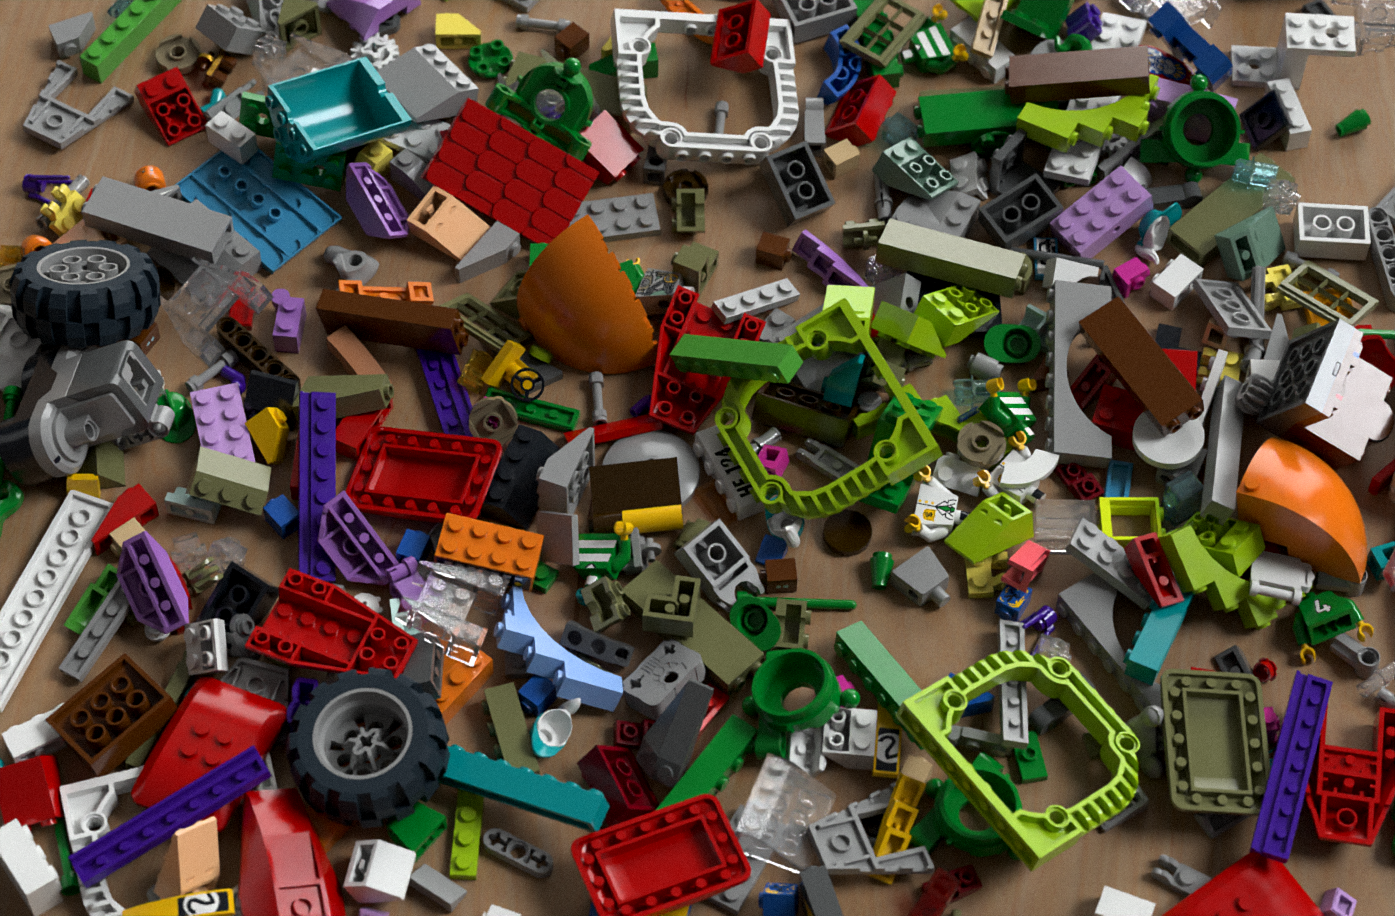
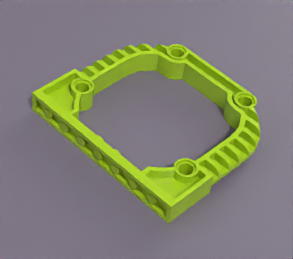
[714,297,943,520]
[896,650,1140,872]

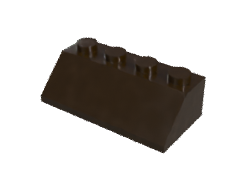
[751,382,861,448]

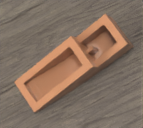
[326,325,392,384]

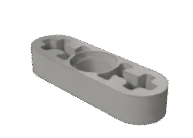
[483,828,553,878]

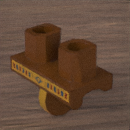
[197,49,238,89]

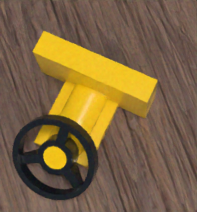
[481,340,544,402]

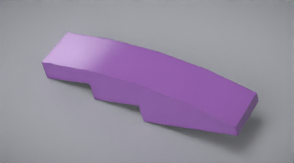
[792,229,869,287]

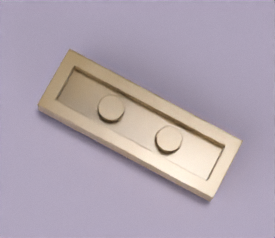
[969,0,1008,59]

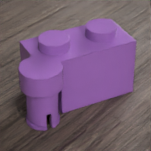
[271,289,306,354]
[385,556,442,622]

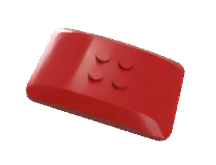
[345,427,503,523]
[131,677,287,833]
[571,794,751,916]
[1162,852,1325,916]

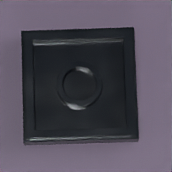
[1239,89,1294,152]

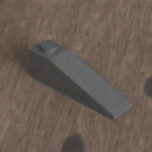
[636,678,714,788]

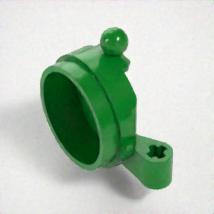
[485,58,593,161]
[1139,74,1250,183]
[742,648,860,760]
[909,751,1023,861]

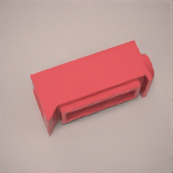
[1001,540,1050,593]

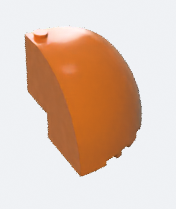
[517,214,658,374]
[1236,437,1367,584]

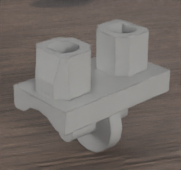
[623,527,662,575]

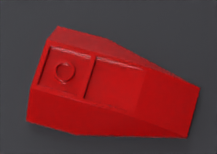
[648,285,766,435]
[245,568,418,678]
[238,788,346,916]

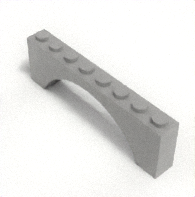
[1045,280,1112,469]
[1056,572,1162,724]

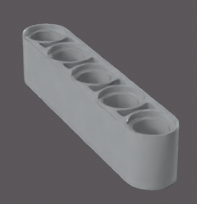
[1368,207,1395,312]

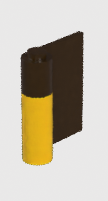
[588,457,684,534]

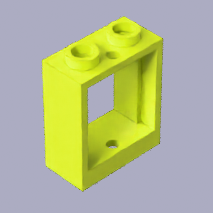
[1096,497,1166,548]

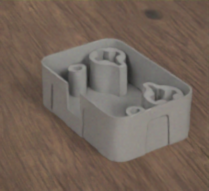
[622,639,707,721]

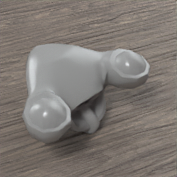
[323,245,379,291]
[1125,705,1164,778]

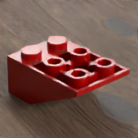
[134,67,207,146]

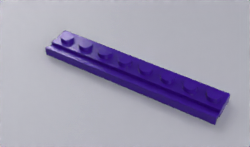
[415,348,473,437]
[298,391,336,584]
[1249,670,1333,864]
[69,745,272,889]

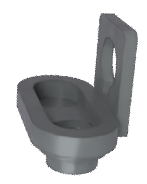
[225,614,262,661]

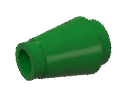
[1335,108,1371,137]
[870,551,894,590]

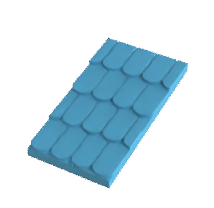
[175,148,343,274]

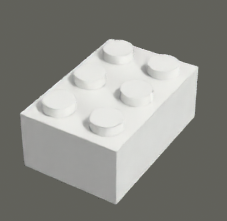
[1293,203,1370,260]
[0,819,63,916]

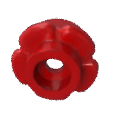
[1253,658,1277,682]

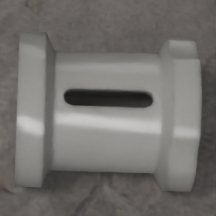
[1239,343,1266,373]

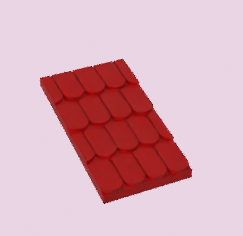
[420,98,600,244]

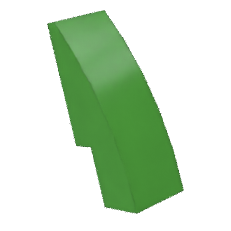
[64,564,118,635]

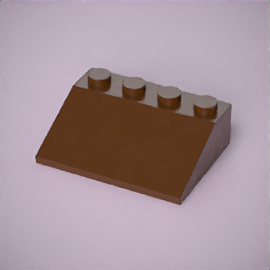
[45,653,178,777]

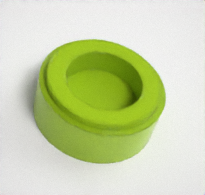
[528,345,553,364]

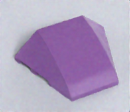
[326,0,421,41]

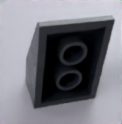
[195,561,279,650]

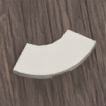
[999,449,1059,489]

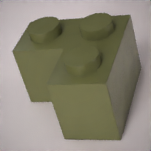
[671,241,719,299]
[858,337,906,393]
[643,575,701,637]

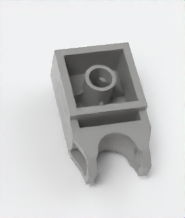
[674,518,765,615]

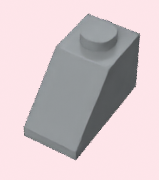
[48,12,96,59]

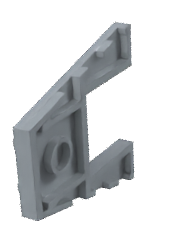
[23,60,134,150]
[807,782,934,875]

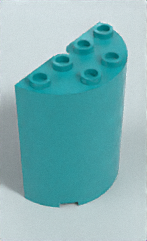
[265,56,412,163]

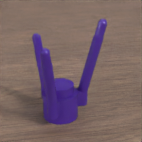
[22,174,74,204]
[1020,605,1057,656]

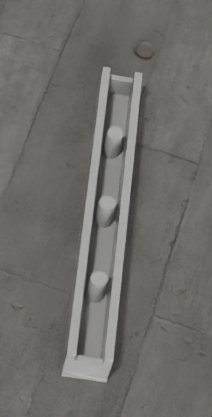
[1200,375,1244,525]

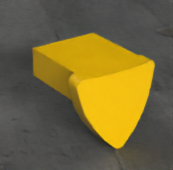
[66,472,101,499]

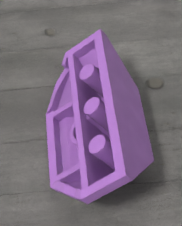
[346,162,409,239]
[317,490,399,585]
[116,531,189,634]

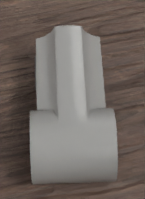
[1315,570,1368,597]
[1330,633,1381,679]

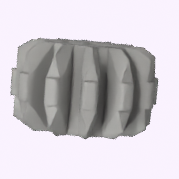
[1236,373,1274,416]

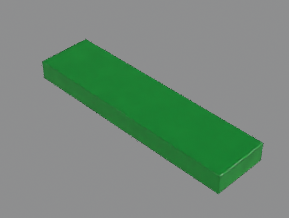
[485,387,581,432]

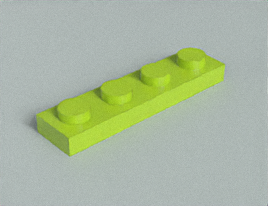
[450,789,484,880]

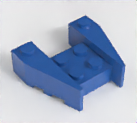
[1147,1,1233,92]

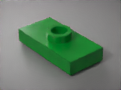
[1013,731,1048,784]

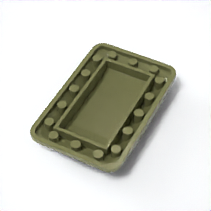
[1160,669,1270,816]

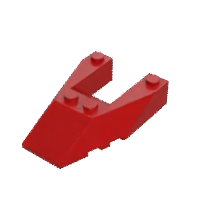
[1305,704,1395,847]

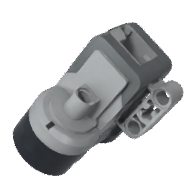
[0,340,175,486]

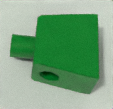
[386,802,447,863]

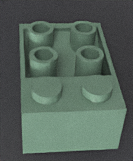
[872,137,959,200]
[1214,206,1286,281]

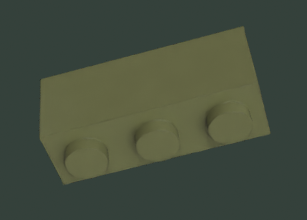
[185,446,271,516]

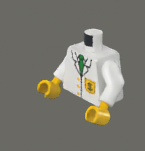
[972,431,1046,506]
[904,465,971,542]

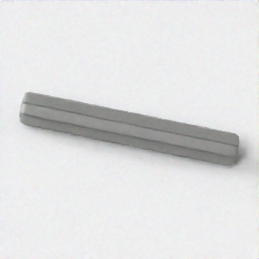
[1249,266,1266,347]

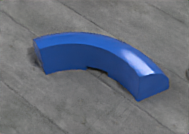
[817,24,862,105]

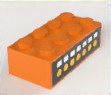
[433,513,544,592]

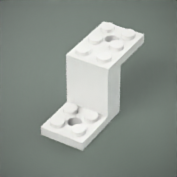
[1230,13,1356,90]

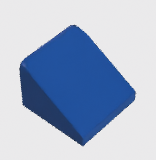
[755,534,788,566]

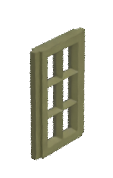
[839,0,927,69]
[1276,260,1379,327]
[440,293,534,353]

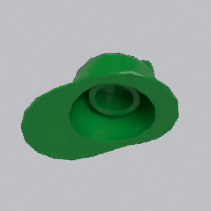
[984,324,1041,363]
[157,389,196,443]
[729,596,781,651]

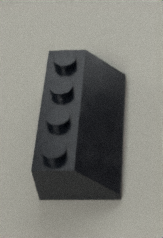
[481,424,560,531]

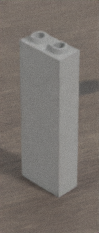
[81,176,234,266]

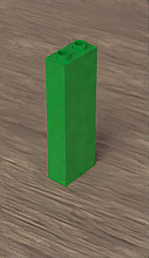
[913,89,1059,147]

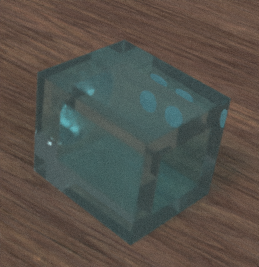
[881,112,917,146]

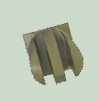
[182,557,223,597]

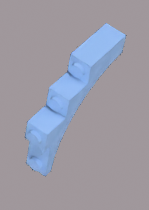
[493,585,623,712]

